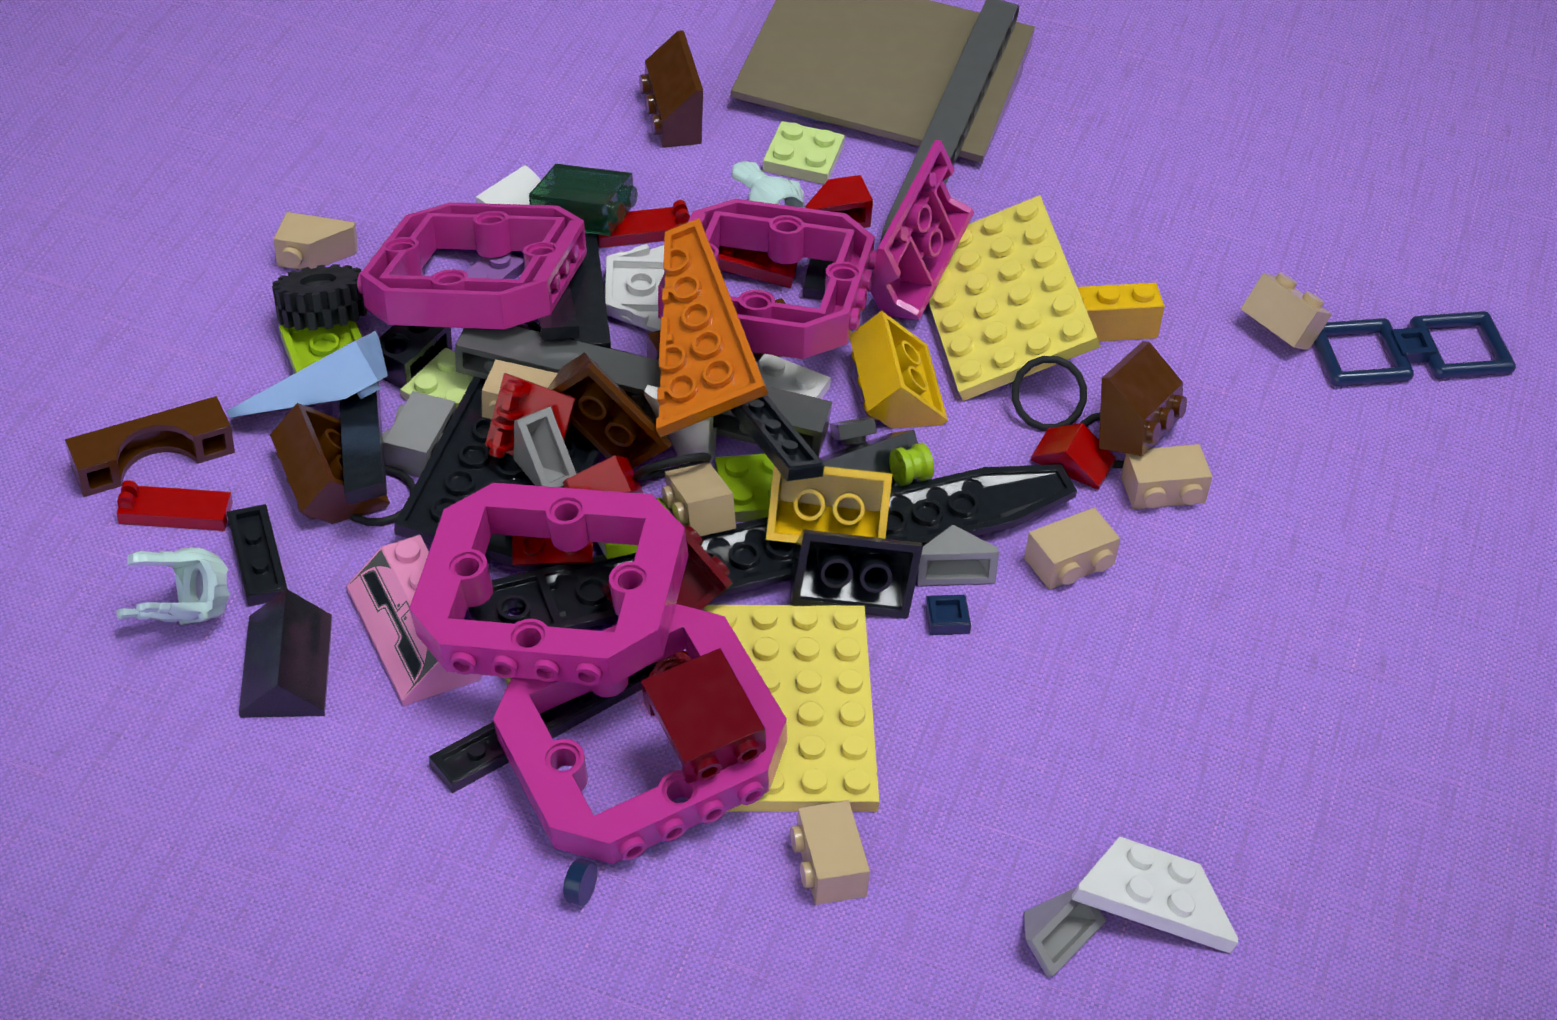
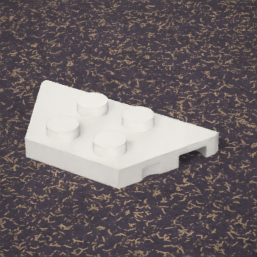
[605,244,665,332]
[1072,837,1238,954]

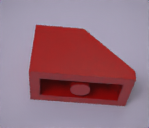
[805,175,873,228]

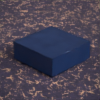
[925,594,971,635]

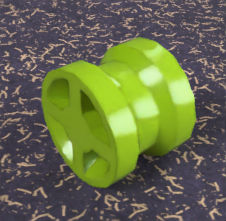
[889,442,934,486]

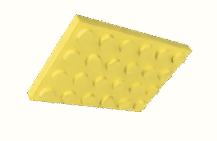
[929,195,1101,401]
[704,605,879,812]

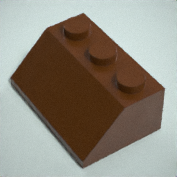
[639,30,703,148]
[1099,341,1187,456]
[548,352,672,469]
[270,403,390,524]

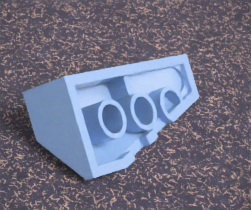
[226,331,388,418]

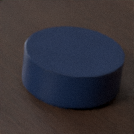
[563,858,598,906]

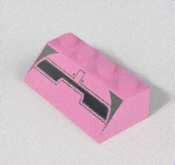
[346,535,481,706]

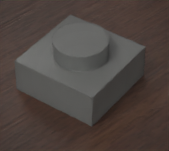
[830,417,877,445]

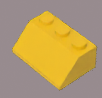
[1077,283,1165,342]
[849,311,948,429]
[766,466,893,543]

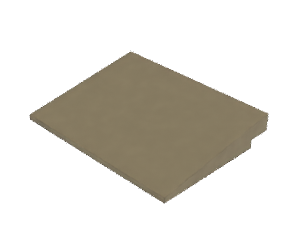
[730,0,1035,163]

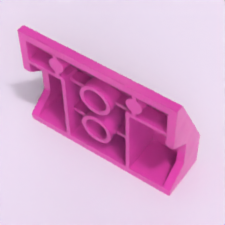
[871,140,974,320]

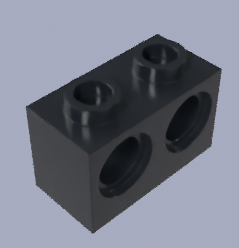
[379,325,452,388]

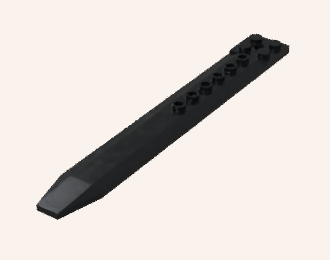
[468,464,1077,629]

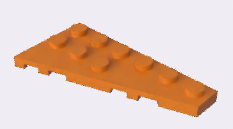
[656,218,769,438]

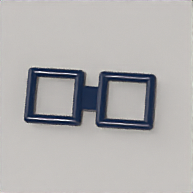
[1314,311,1516,386]

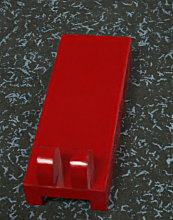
[593,200,690,248]
[718,246,797,288]
[116,480,233,531]

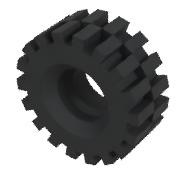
[272,264,369,331]

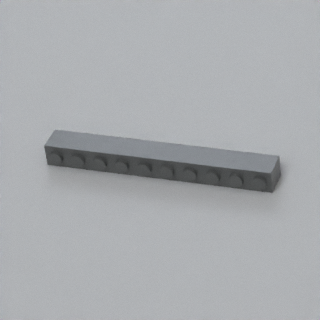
[455,326,832,457]

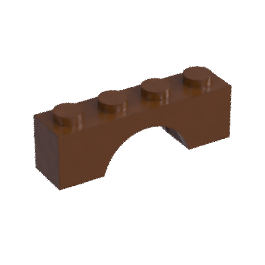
[65,396,235,497]

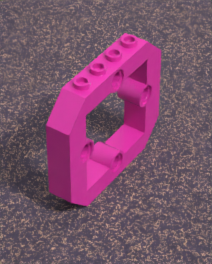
[658,199,877,359]
[357,202,587,330]
[409,483,689,686]
[493,604,787,864]

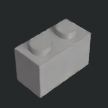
[383,391,456,477]

